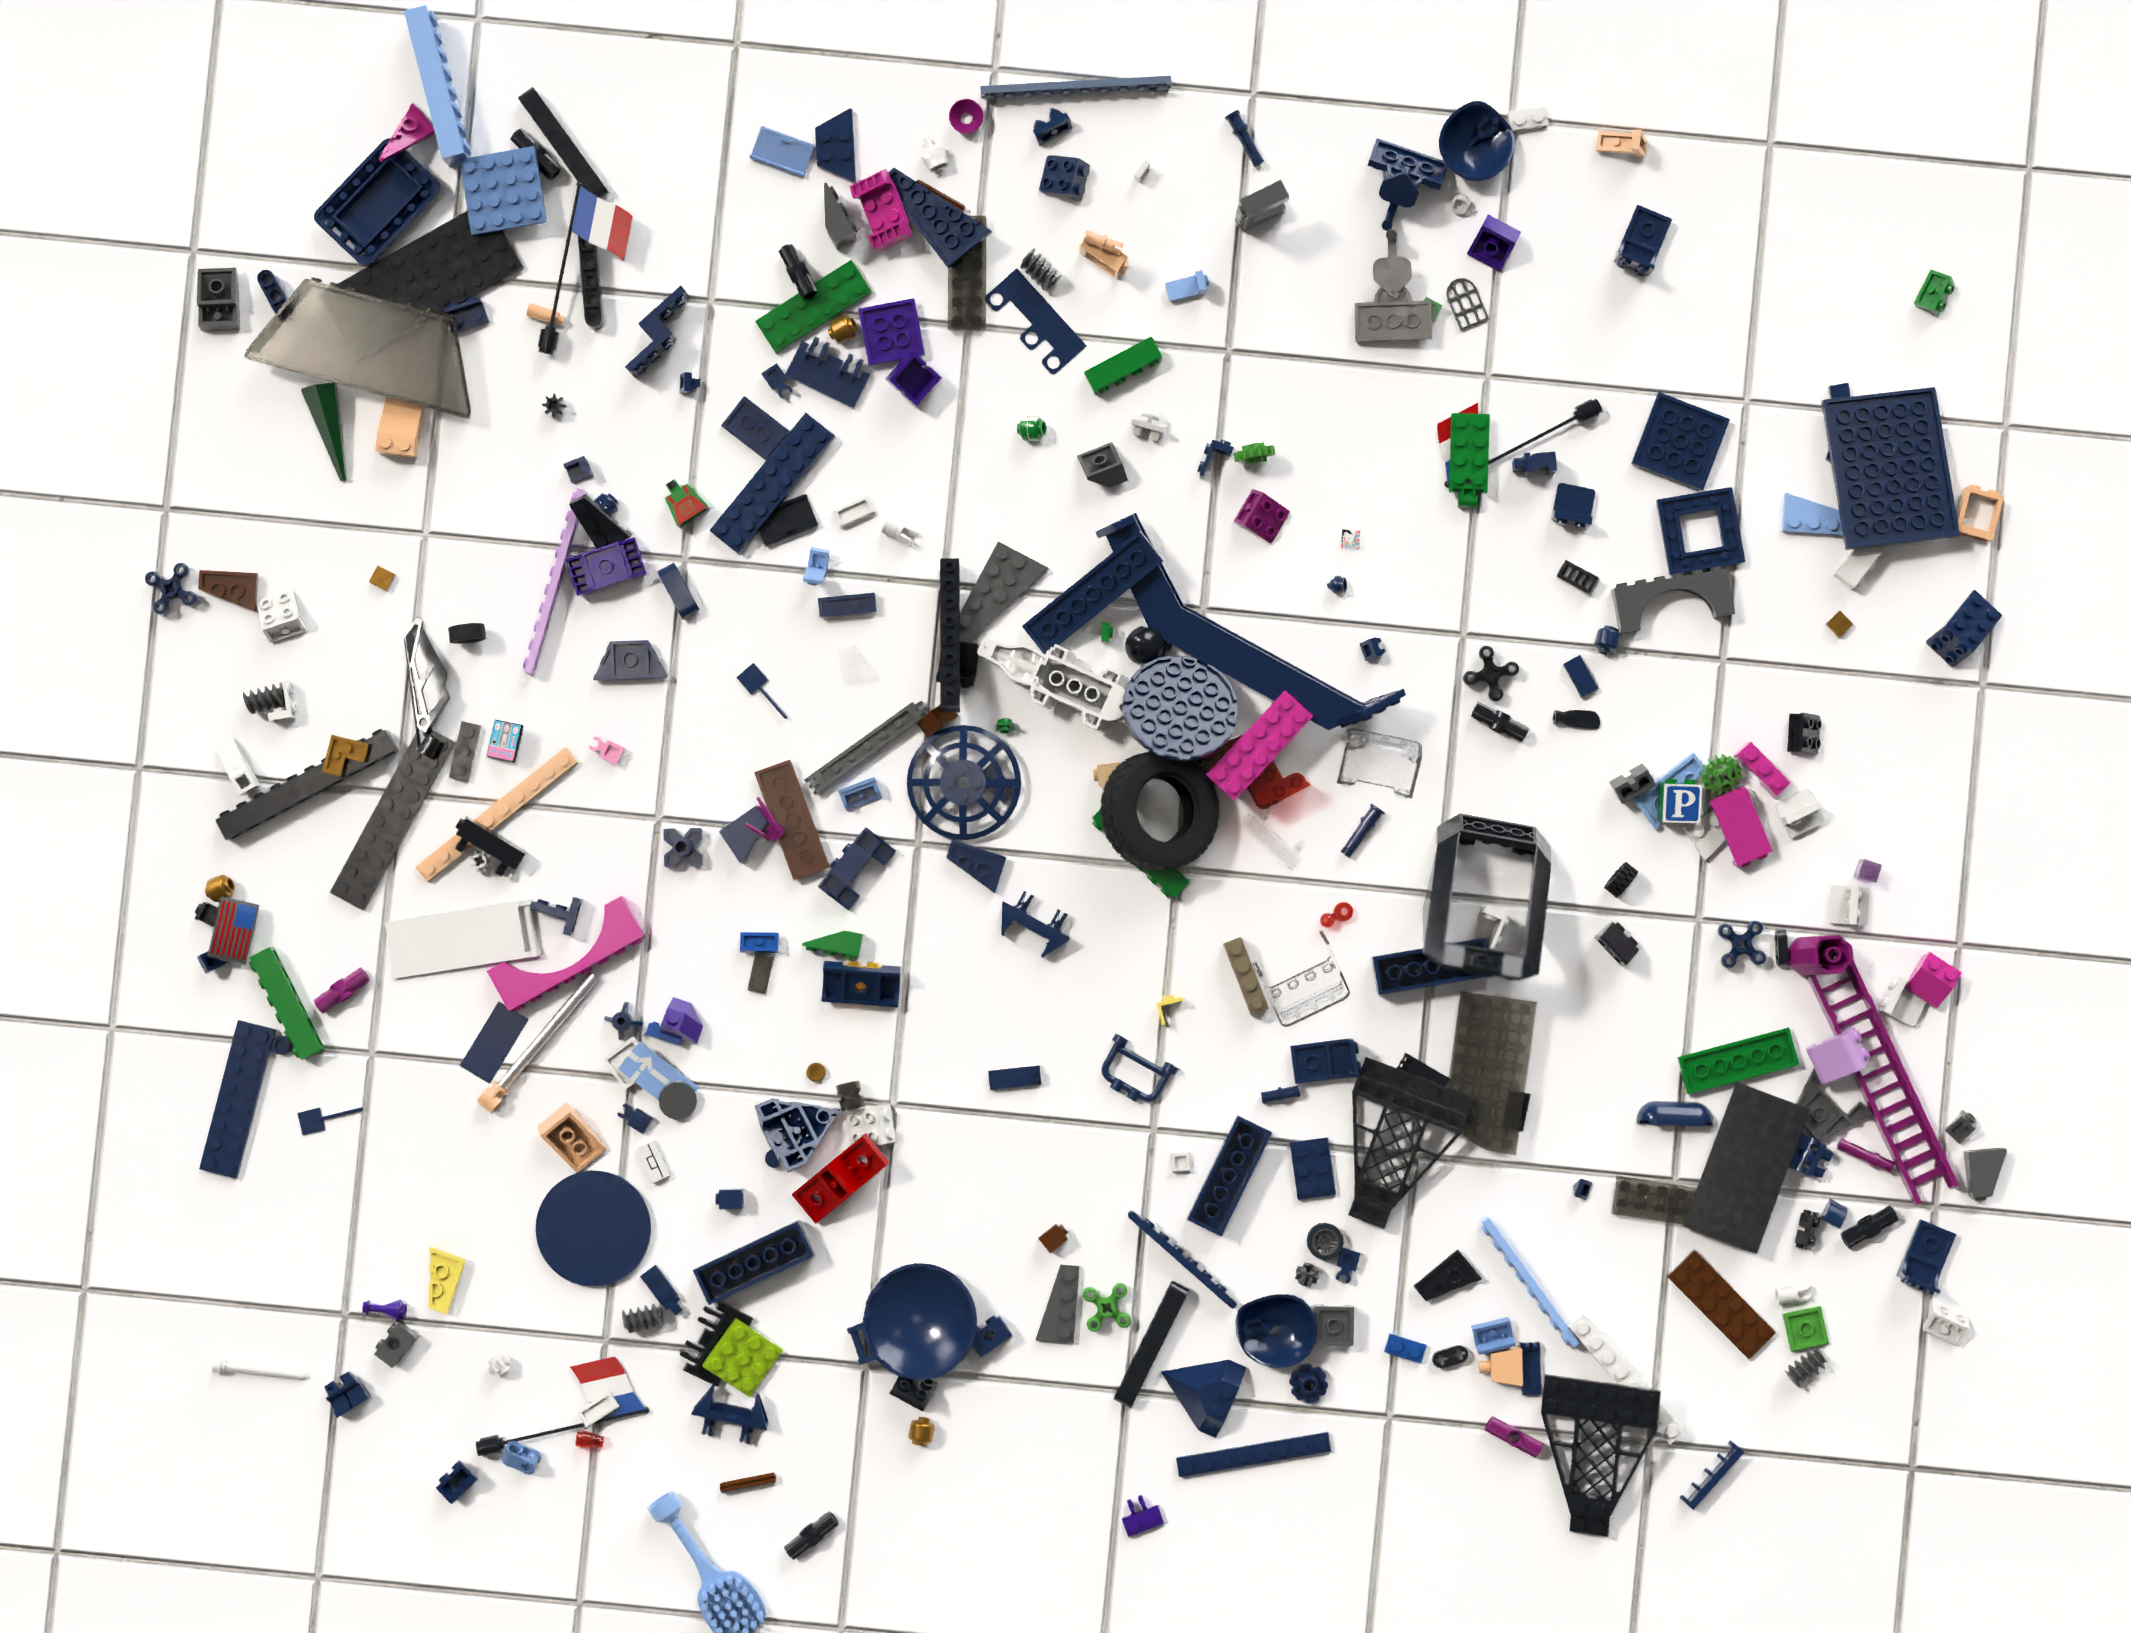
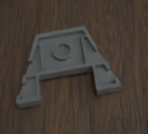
[1796,1068,1872,1141]

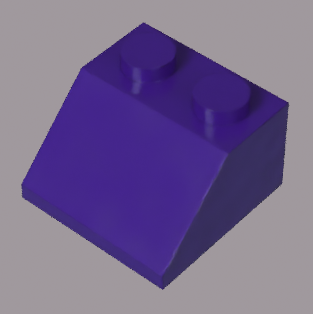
[1467,214,1521,272]

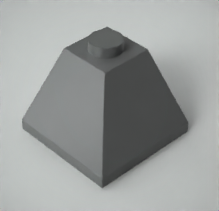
[1077,442,1128,487]

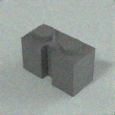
[1609,763,1656,804]

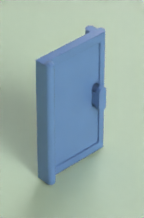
[749,125,815,178]

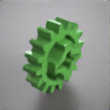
[1233,442,1276,465]
[1700,754,1743,796]

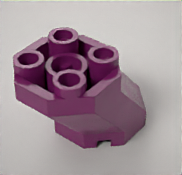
[1788,935,1853,976]

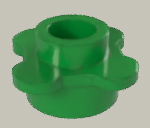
[995,718,1015,734]

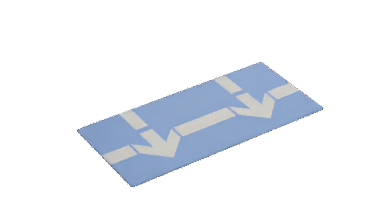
[618,1042,699,1100]

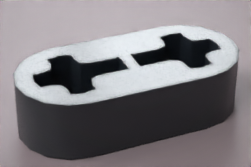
[1774,929,1788,966]
[1432,1344,1468,1369]

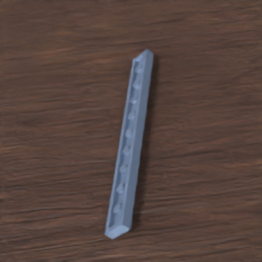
[980,75,1172,100]

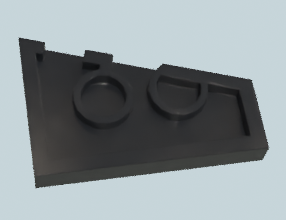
[569,494,632,549]
[1413,1249,1482,1301]

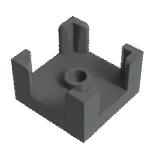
[1314,1304,1354,1346]

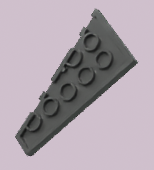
[960,541,1049,643]

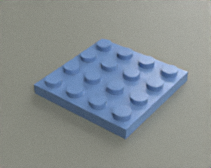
[459,146,548,236]

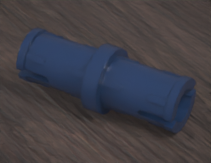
[1261,1085,1301,1104]

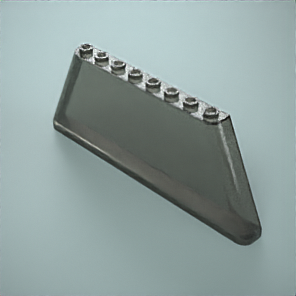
[244,277,472,419]

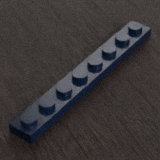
[1176,1431,1331,1477]

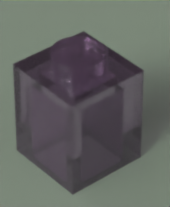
[1853,859,1882,883]

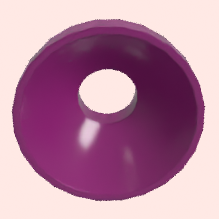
[949,99,984,134]

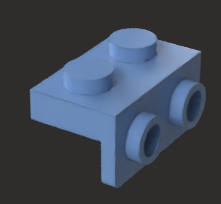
[1471,1317,1516,1355]

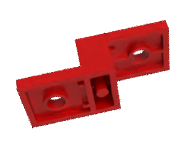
[791,1133,890,1224]

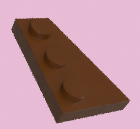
[198,570,258,611]

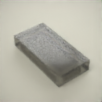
[747,953,774,994]

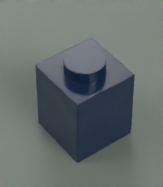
[715,1188,744,1209]

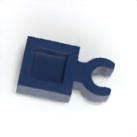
[761,363,793,399]
[617,1103,654,1134]
[1335,1247,1361,1284]

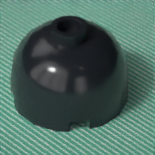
[1125,626,1164,665]

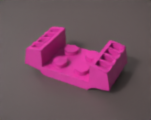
[849,169,912,252]

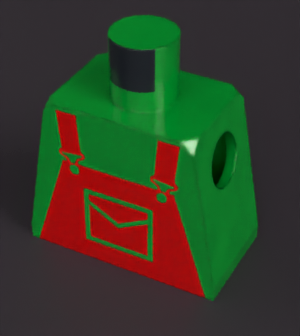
[665,479,709,528]

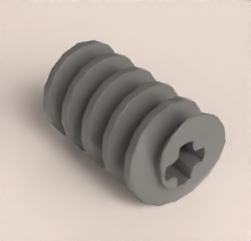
[1020,248,1062,291]
[243,682,285,714]
[622,1303,664,1333]
[1784,1347,1827,1388]

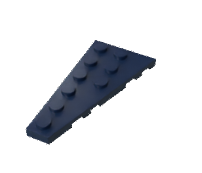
[888,167,993,268]

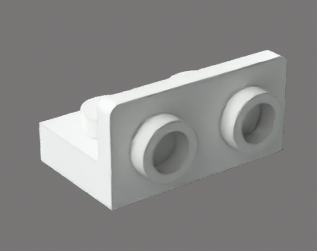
[1922,1303,1969,1346]

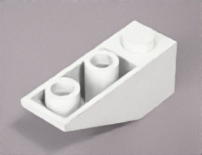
[215,737,261,796]

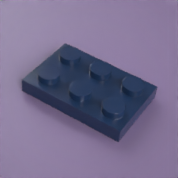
[1289,1137,1336,1200]

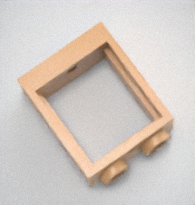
[1079,231,1129,279]
[1956,484,2004,543]

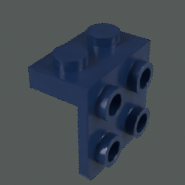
[1039,155,1090,202]
[1551,483,1595,529]

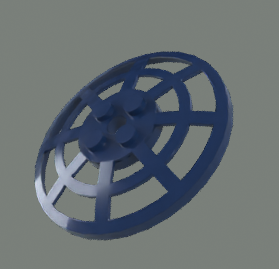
[907,725,1022,840]

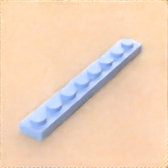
[1481,1216,1580,1348]

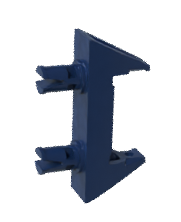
[1001,891,1070,958]
[691,1384,769,1444]

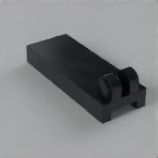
[1396,1053,1450,1086]

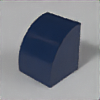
[1820,1198,1848,1229]

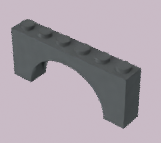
[1611,566,1735,634]

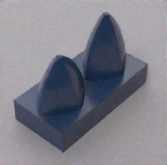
[1033,108,1073,146]

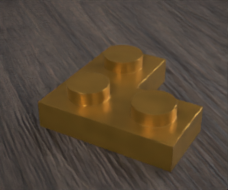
[322,734,370,777]

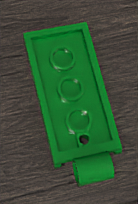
[1449,413,1490,508]

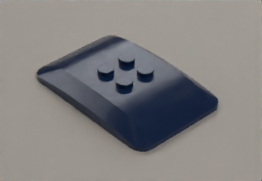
[314,138,441,266]

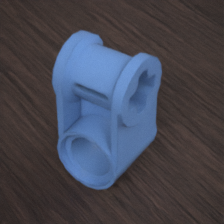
[502,1441,542,1475]

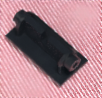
[1794,1209,1820,1250]

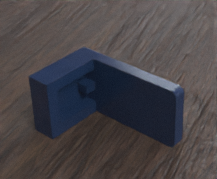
[1197,439,1234,478]

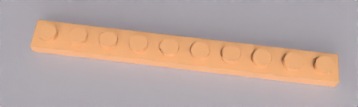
[415,747,578,882]

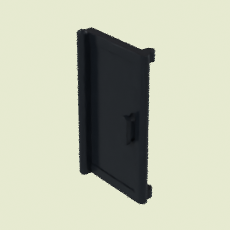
[759,494,819,547]

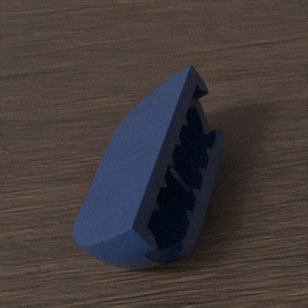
[1636,1101,1713,1126]

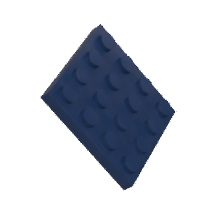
[1631,392,1730,491]

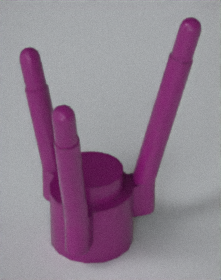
[744,797,785,842]

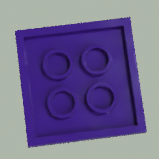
[858,298,925,366]

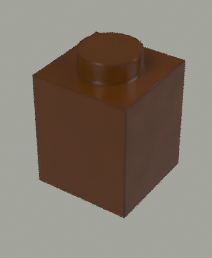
[1038,1223,1068,1253]

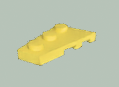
[429,1247,467,1314]

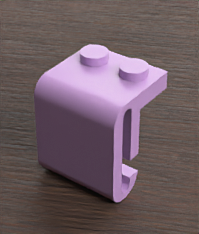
[1806,1026,1870,1084]

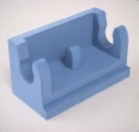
[838,777,882,811]

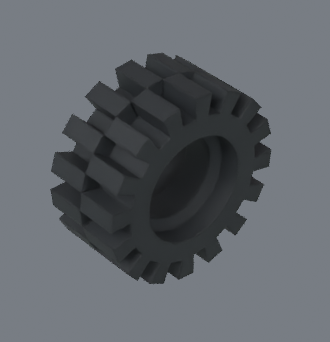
[1604,862,1638,898]

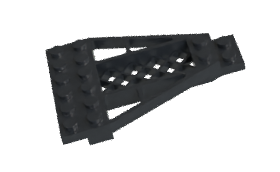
[1348,1056,1475,1229]
[1541,1374,1662,1537]

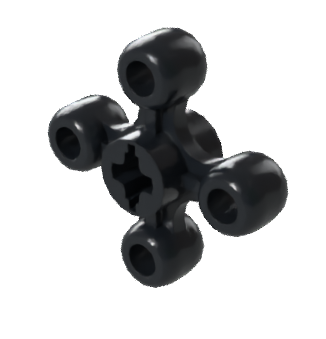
[1463,645,1519,702]

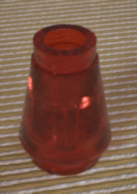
[575,1430,604,1449]

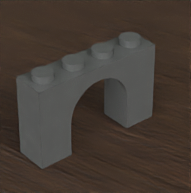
[1234,179,1290,232]

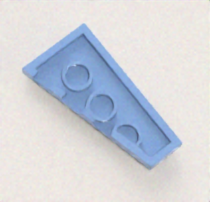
[1782,493,1843,536]
[1632,752,1704,830]

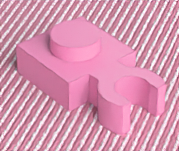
[589,736,625,765]

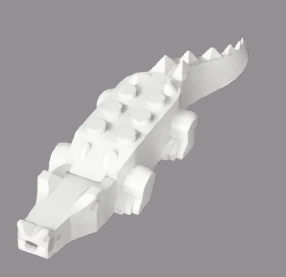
[977,637,1129,733]

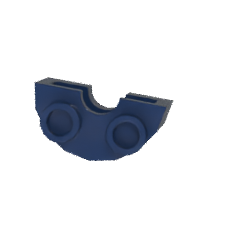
[436,1460,479,1505]

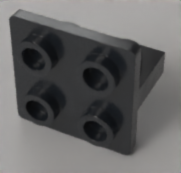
[1787,712,1822,754]
[889,1376,938,1412]

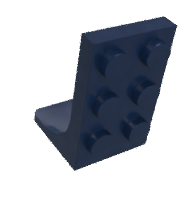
[1613,204,1672,277]
[1926,589,2003,667]
[1290,1038,1362,1084]
[1896,1219,1957,1295]

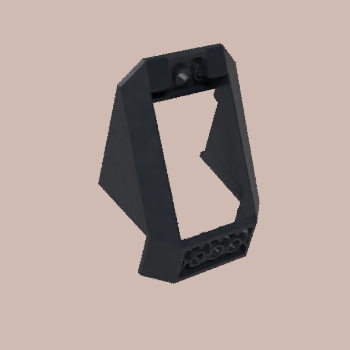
[1423,813,1552,981]

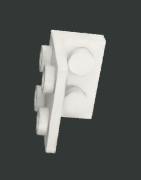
[257,590,306,643]
[1480,905,1509,950]

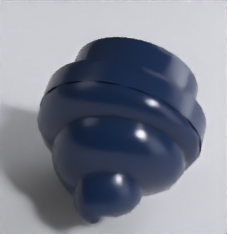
[1327,575,1347,595]

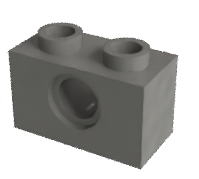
[374,1321,419,1368]

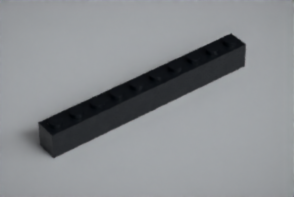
[215,728,399,841]

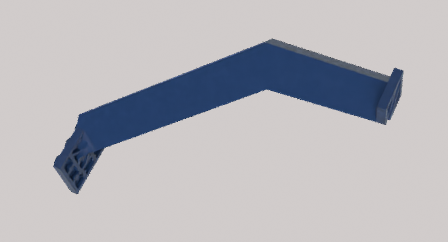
[1095,513,1406,731]

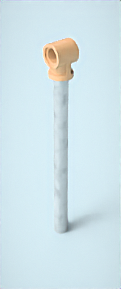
[476,972,599,1114]

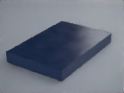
[721,396,790,461]

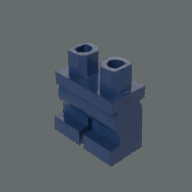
[1512,451,1557,476]

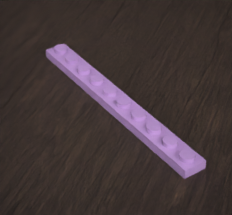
[523,488,587,675]

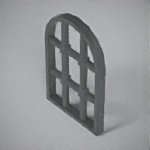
[1446,278,1489,331]

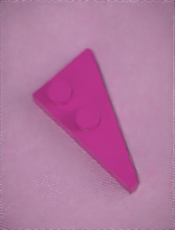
[379,103,435,163]

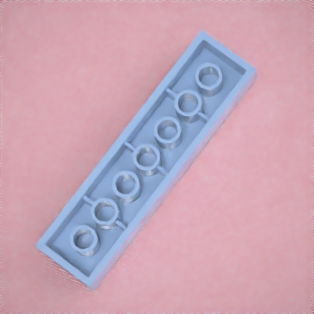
[404,5,472,166]

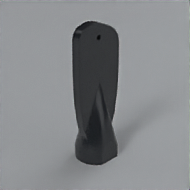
[1553,710,1600,729]

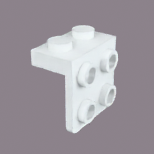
[1879,976,1926,1026]
[846,1104,896,1145]

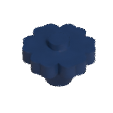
[1289,1363,1328,1403]

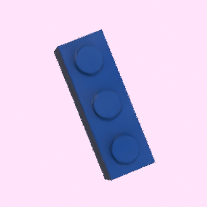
[645,1021,682,1045]

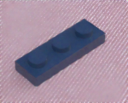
[818,592,877,618]

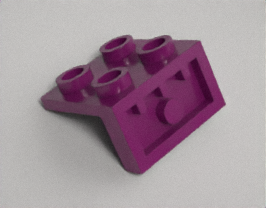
[1233,489,1290,543]

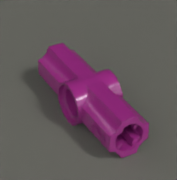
[313,967,370,1014]
[1484,1416,1543,1458]

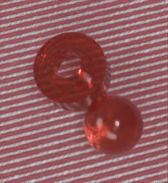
[1320,902,1353,928]

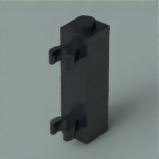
[455,815,526,877]

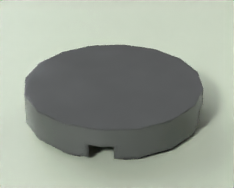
[658,1081,697,1120]

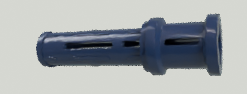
[1224,109,1264,167]
[1340,803,1385,858]

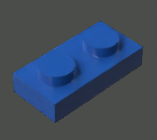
[740,932,779,953]
[1384,1333,1427,1363]

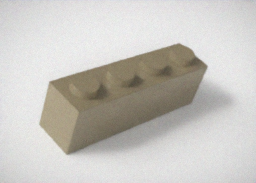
[1222,937,1269,1016]

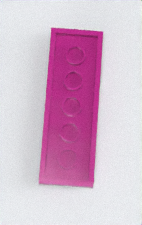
[1206,690,1313,801]

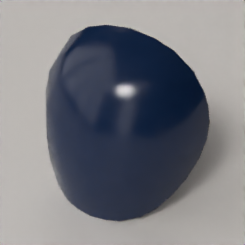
[1438,101,1515,182]
[1235,1294,1317,1368]

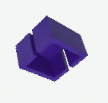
[885,351,942,406]

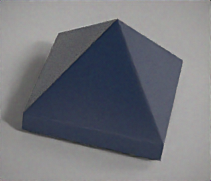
[1573,1178,1592,1200]

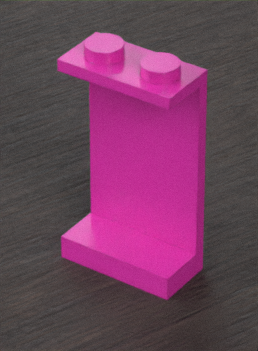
[1707,787,1773,868]

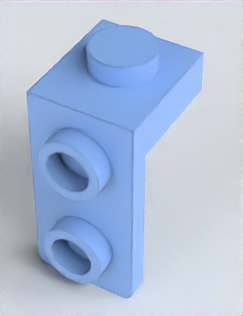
[1165,270,1209,302]
[803,547,830,586]

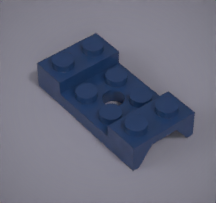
[821,961,901,1007]

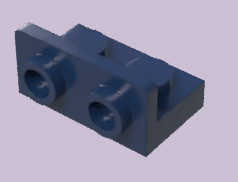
[443,296,489,334]

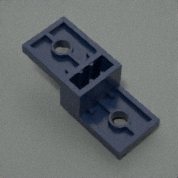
[625,285,690,378]

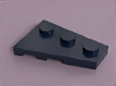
[946,840,1007,893]

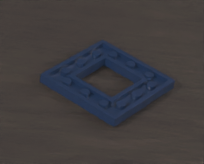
[1656,487,1746,575]

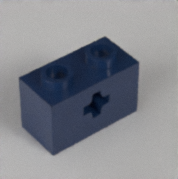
[972,1315,1013,1358]

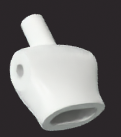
[920,136,948,173]

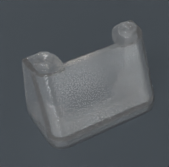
[1337,728,1422,799]

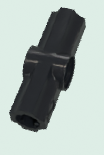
[510,128,562,181]
[778,244,818,300]
[1470,702,1529,743]
[1840,1205,1899,1248]
[783,1510,839,1560]

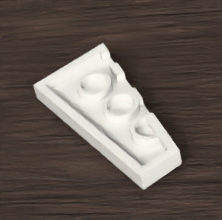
[1684,788,1760,861]

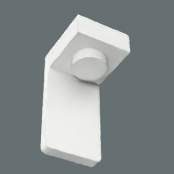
[268,679,297,722]

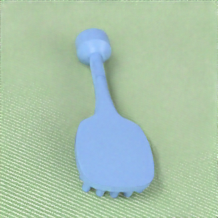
[647,1491,766,1633]

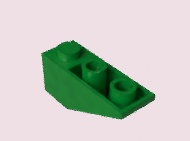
[802,930,864,960]

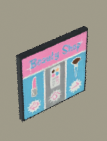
[486,719,524,763]

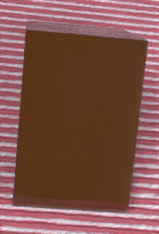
[916,705,958,738]

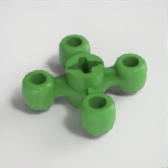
[1082,1283,1131,1332]

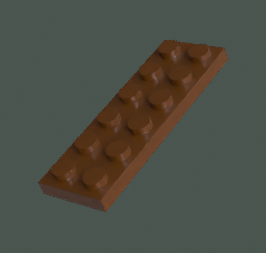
[754,759,830,880]
[1666,1249,1776,1360]

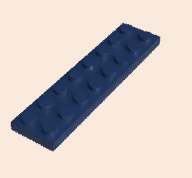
[709,412,836,555]
[1022,530,1164,655]
[199,1020,277,1179]

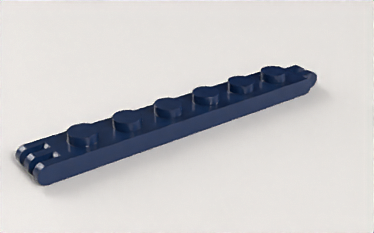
[1128,1210,1237,1309]

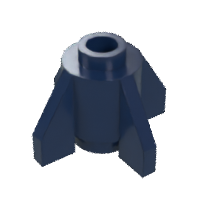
[604,1002,643,1040]

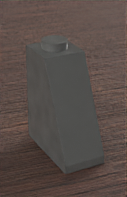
[1963,1147,2007,1201]

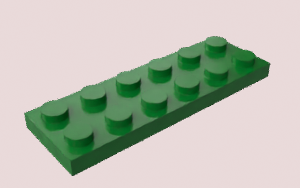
[755,260,872,354]
[1677,1027,1799,1094]

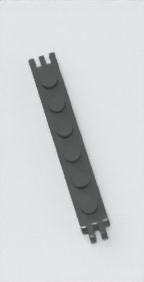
[804,700,928,795]

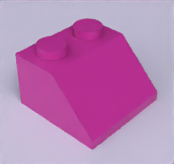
[1904,952,1962,1008]

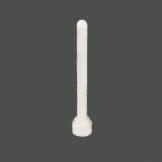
[212,1357,306,1379]

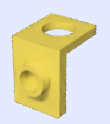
[1157,995,1183,1025]

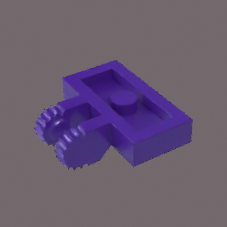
[1121,1495,1164,1537]

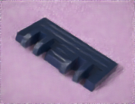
[785,336,871,409]

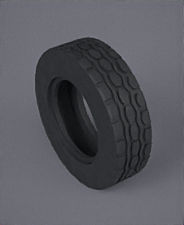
[1100,752,1220,871]

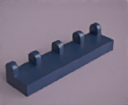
[1679,1440,1745,1510]

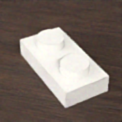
[1507,106,1548,132]

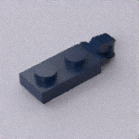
[640,1264,683,1316]

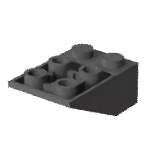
[824,182,858,250]

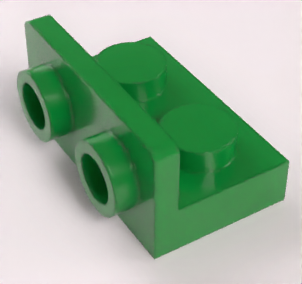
[1914,269,1955,316]

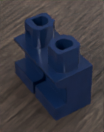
[324,1371,371,1418]

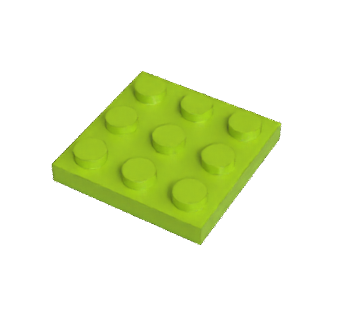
[702,1318,783,1397]

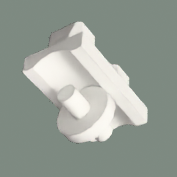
[1131,407,1167,441]

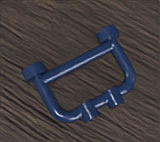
[1101,1033,1179,1102]

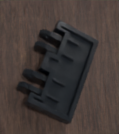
[679,1301,754,1387]

